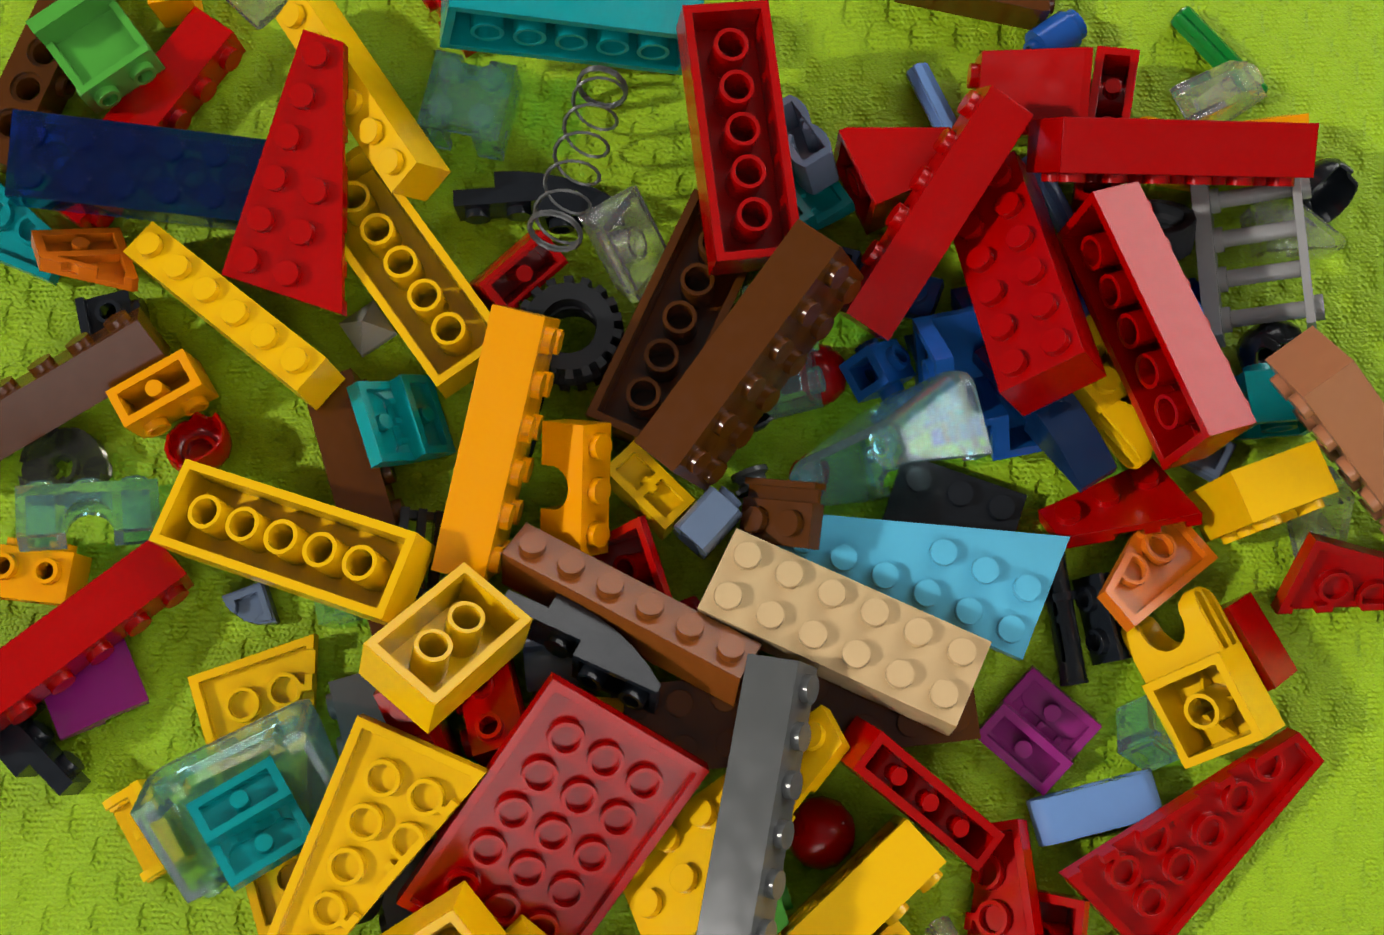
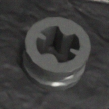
[731,464,768,498]

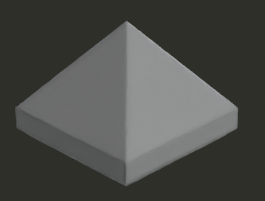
[339,300,398,357]

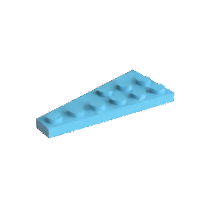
[776,515,1070,661]

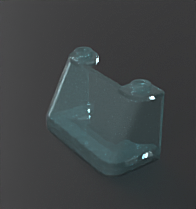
[789,371,993,506]
[130,699,338,903]

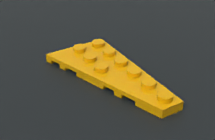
[187,634,319,935]
[623,705,850,935]
[267,713,487,935]

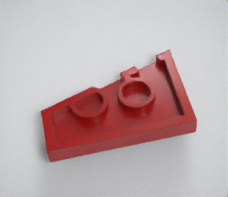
[1038,458,1202,549]
[1270,532,1384,614]

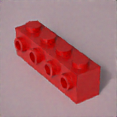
[455,580,526,767]

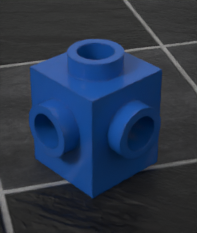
[839,338,916,403]

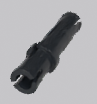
[1044,552,1089,687]

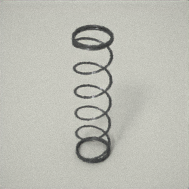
[527,65,628,252]

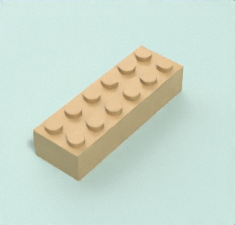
[697,528,992,736]

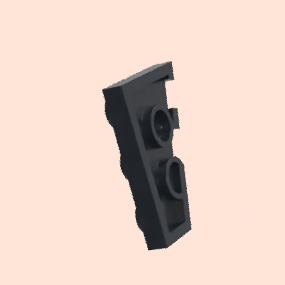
[881,454,1027,532]

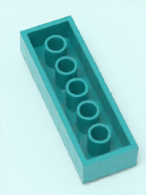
[440,0,704,75]

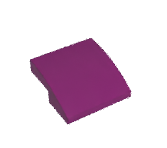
[44,639,149,741]
[978,665,1102,796]

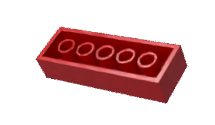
[676,0,799,276]
[1026,117,1319,187]
[953,151,1107,416]
[1057,181,1257,470]

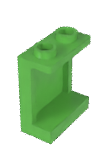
[25,0,165,114]

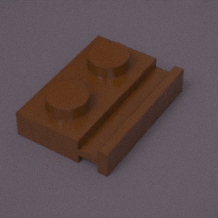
[739,477,827,550]

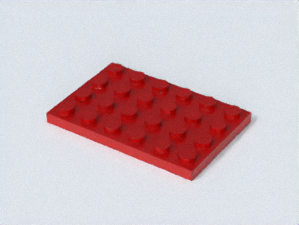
[396,672,710,935]

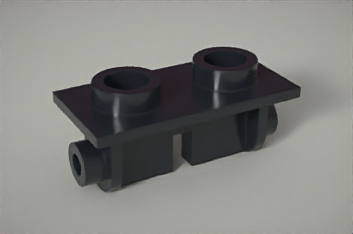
[1072,572,1132,666]

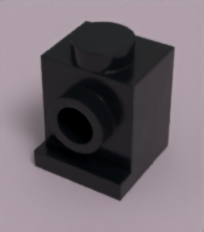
[75,290,150,336]

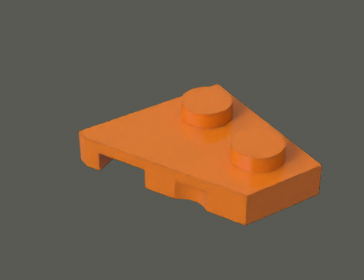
[31,227,139,292]

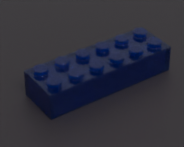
[4,109,266,230]

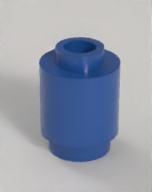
[1023,9,1087,49]

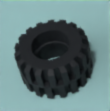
[520,276,625,392]

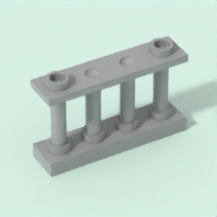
[1190,178,1326,348]

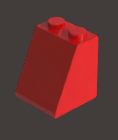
[967,47,1093,146]
[834,127,951,235]

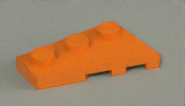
[1097,522,1219,632]

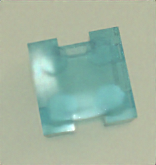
[417,50,523,162]

